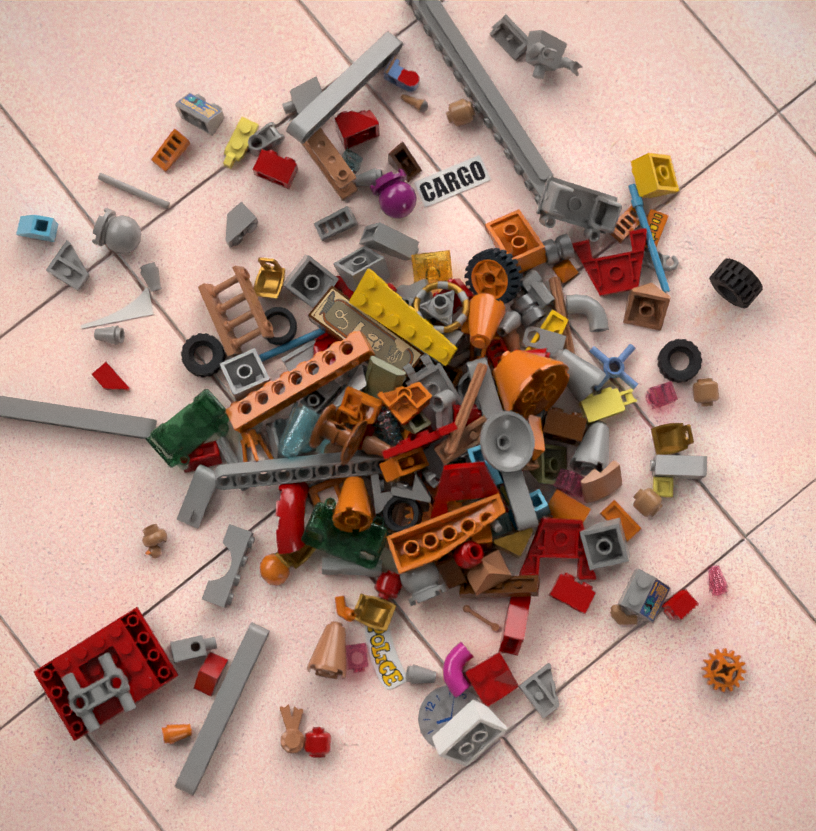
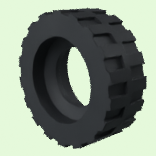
[181,333,225,378]
[657,339,702,383]

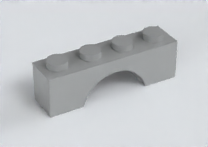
[202,524,255,608]

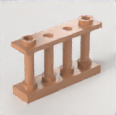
[302,128,358,202]
[198,265,274,357]

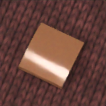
[581,460,622,503]

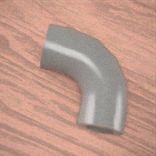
[566,294,609,332]

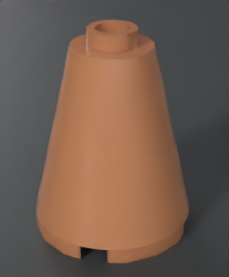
[306,621,347,679]

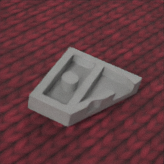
[46,240,90,292]
[518,663,559,719]

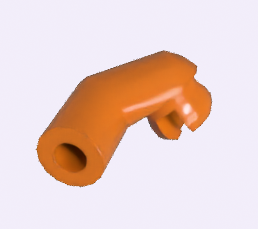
[335,596,356,622]

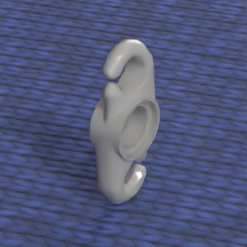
[642,250,679,271]

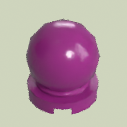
[370,169,417,219]

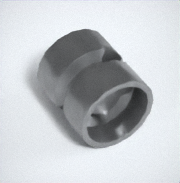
[542,233,575,266]
[510,293,546,329]

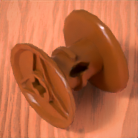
[309,403,367,465]

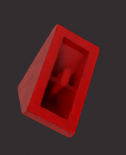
[193,652,228,697]

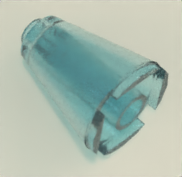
[278,402,320,459]

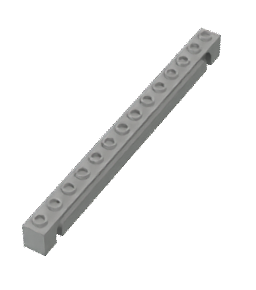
[405,0,553,205]

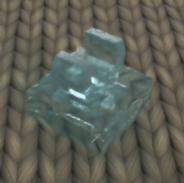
[342,148,363,174]

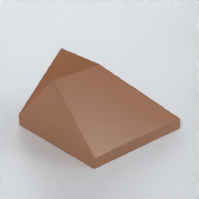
[623,283,671,330]
[463,548,512,596]

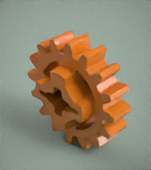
[701,648,746,692]

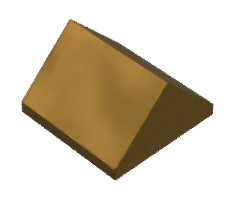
[492,527,533,558]

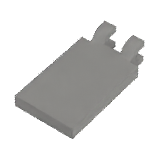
[403,353,462,431]

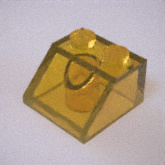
[411,250,453,284]

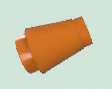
[162,724,192,744]

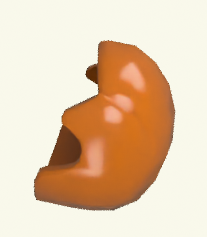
[260,553,290,586]

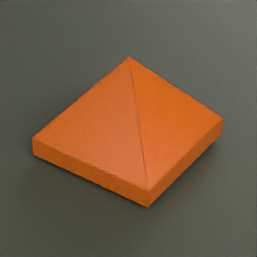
[552,259,579,284]

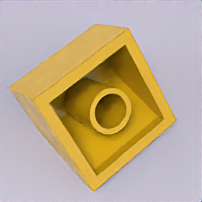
[630,153,680,198]

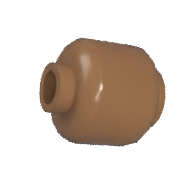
[446,99,475,127]
[693,378,719,407]
[633,488,663,517]

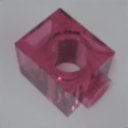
[645,381,678,409]
[554,468,584,499]
[345,643,369,673]

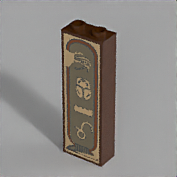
[308,286,424,386]

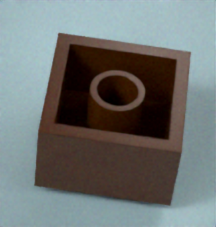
[542,407,587,446]

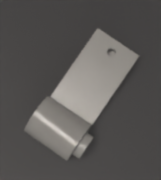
[177,464,219,529]

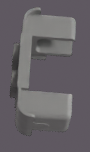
[536,176,622,242]

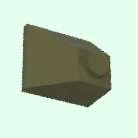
[528,444,567,486]

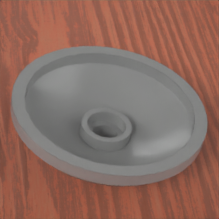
[480,411,534,472]

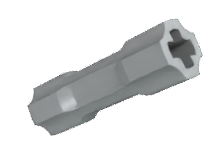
[322,557,382,577]

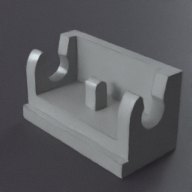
[490,14,528,61]

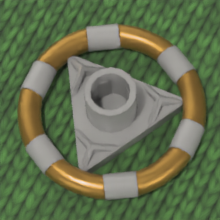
[412,281,470,334]

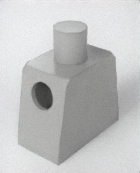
[282,76,322,115]
[170,635,217,663]

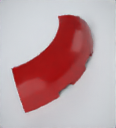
[276,482,310,554]

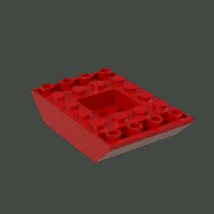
[33,607,179,741]

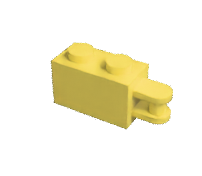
[579,387,637,425]

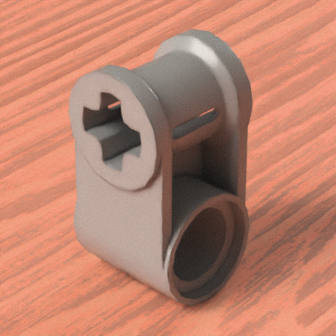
[248,122,285,157]

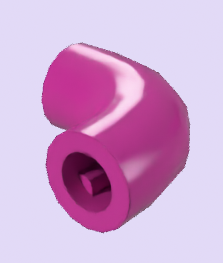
[443,642,473,698]

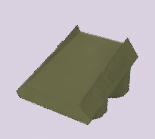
[362,356,406,399]

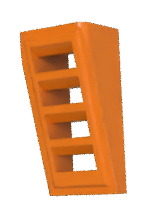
[151,128,190,172]
[609,205,647,244]

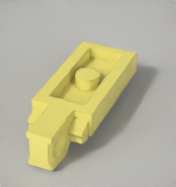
[223,117,259,169]

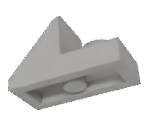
[391,471,431,503]
[371,474,395,517]

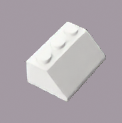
[432,700,507,767]

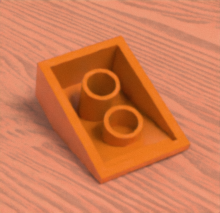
[485,209,547,273]

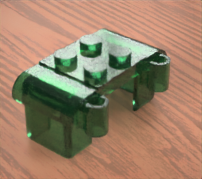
[144,389,230,470]
[301,497,389,570]

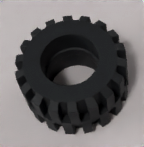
[709,258,763,309]

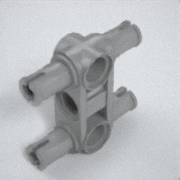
[62,653,137,733]

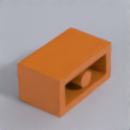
[379,447,429,483]

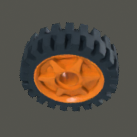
[464,248,523,305]

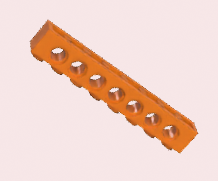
[225,330,375,433]

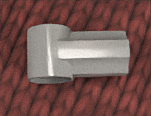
[520,269,555,309]
[430,390,456,429]

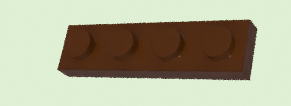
[459,575,540,599]

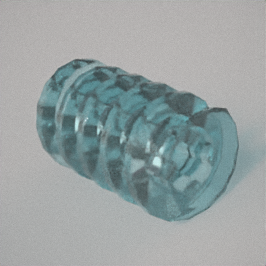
[373,405,402,447]

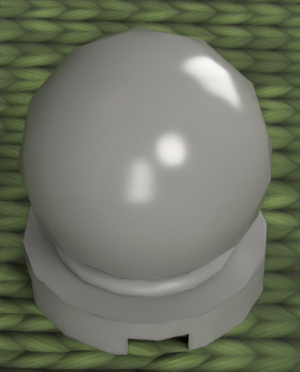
[92,208,142,254]
[400,562,447,606]

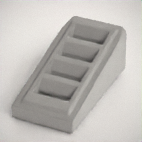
[314,206,358,241]

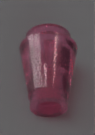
[708,565,729,596]

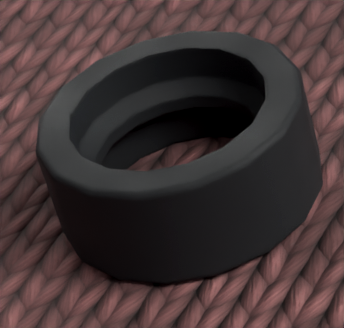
[264,307,297,345]
[383,496,423,532]

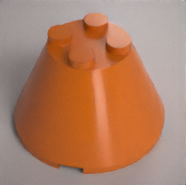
[491,350,570,422]

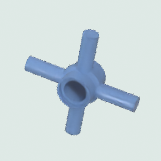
[589,344,638,392]

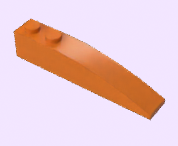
[386,493,506,574]

